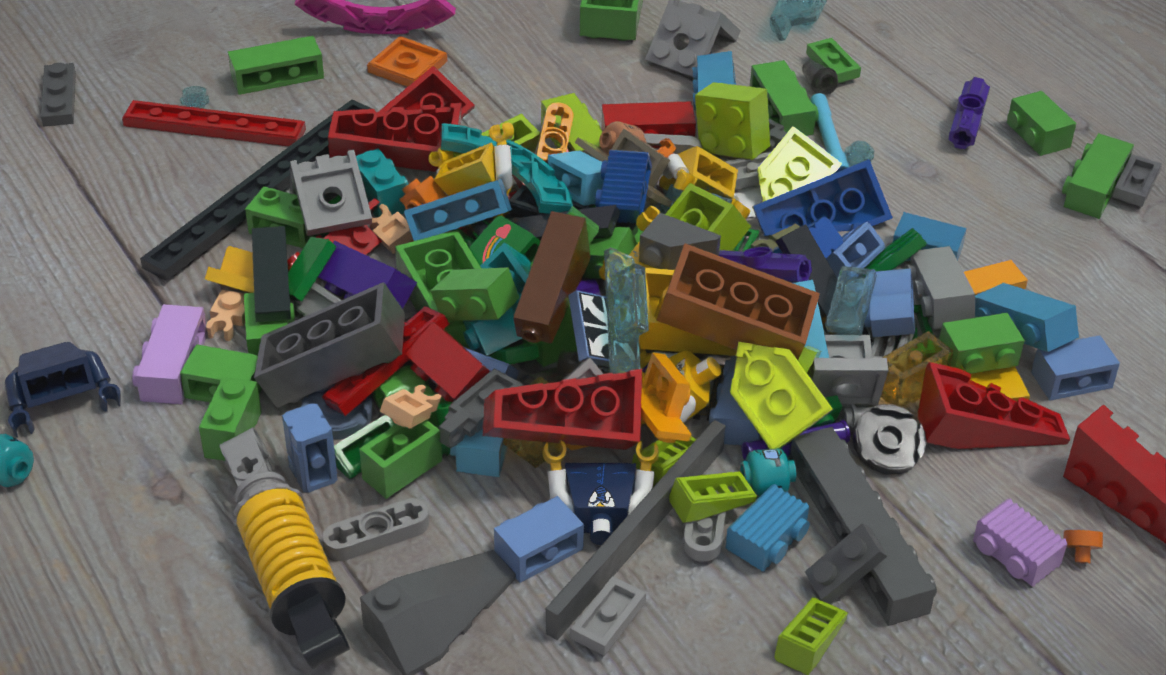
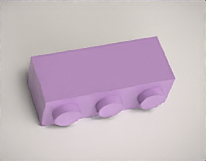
[132,304,207,404]

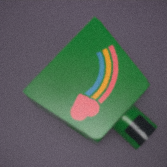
[469,216,541,269]

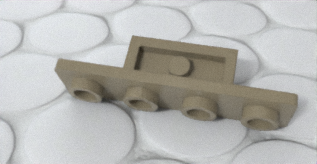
[575,129,673,207]

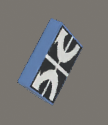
[568,290,639,370]

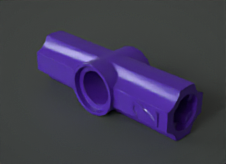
[948,77,990,150]
[719,247,812,283]

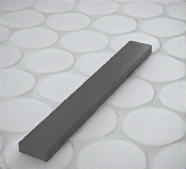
[546,420,726,640]

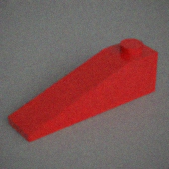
[378,66,475,119]
[917,362,1071,449]

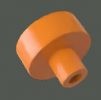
[1063,530,1103,563]

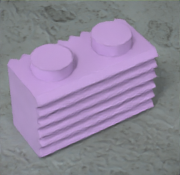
[973,498,1067,587]

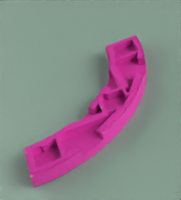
[295,0,456,35]

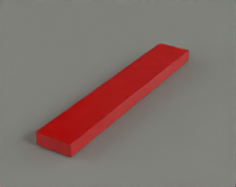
[122,100,306,146]

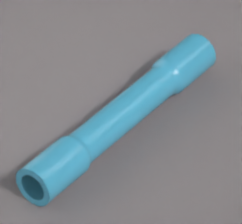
[810,93,849,173]

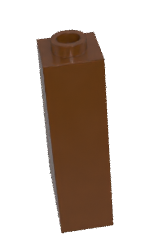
[513,211,590,344]

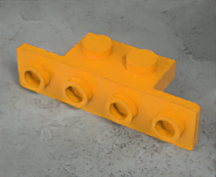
[611,352,691,443]

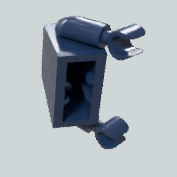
[5,342,121,437]

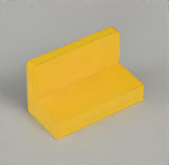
[205,246,254,293]

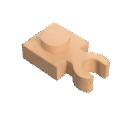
[369,204,413,254]
[206,289,245,341]
[380,385,441,429]

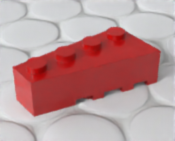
[328,103,462,172]
[483,369,642,450]
[1063,404,1166,543]

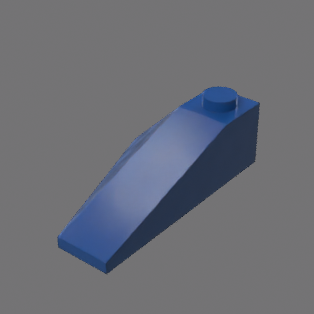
[752,159,893,236]

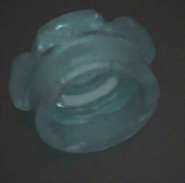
[180,86,210,109]
[845,141,875,166]

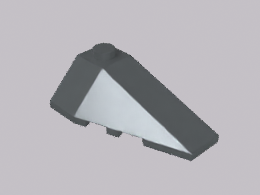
[360,550,516,675]

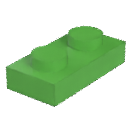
[806,38,861,84]

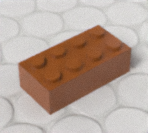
[656,243,820,360]

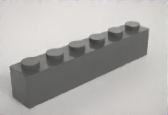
[789,427,937,626]

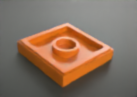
[367,36,448,87]

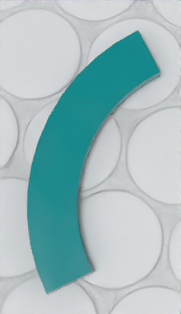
[441,123,573,214]

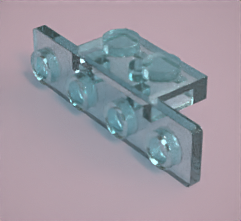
[770,0,827,41]
[604,247,649,374]

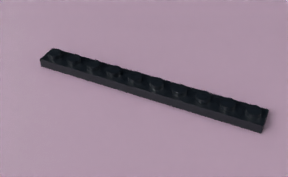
[140,99,373,281]

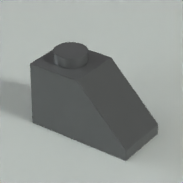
[639,213,721,270]

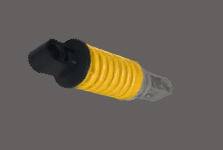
[220,427,350,669]

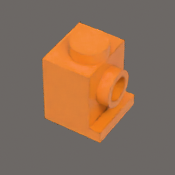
[400,175,447,210]

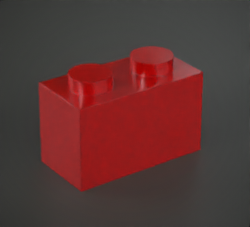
[405,322,491,402]

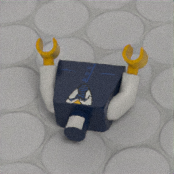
[543,440,659,545]

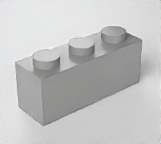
[906,246,975,329]

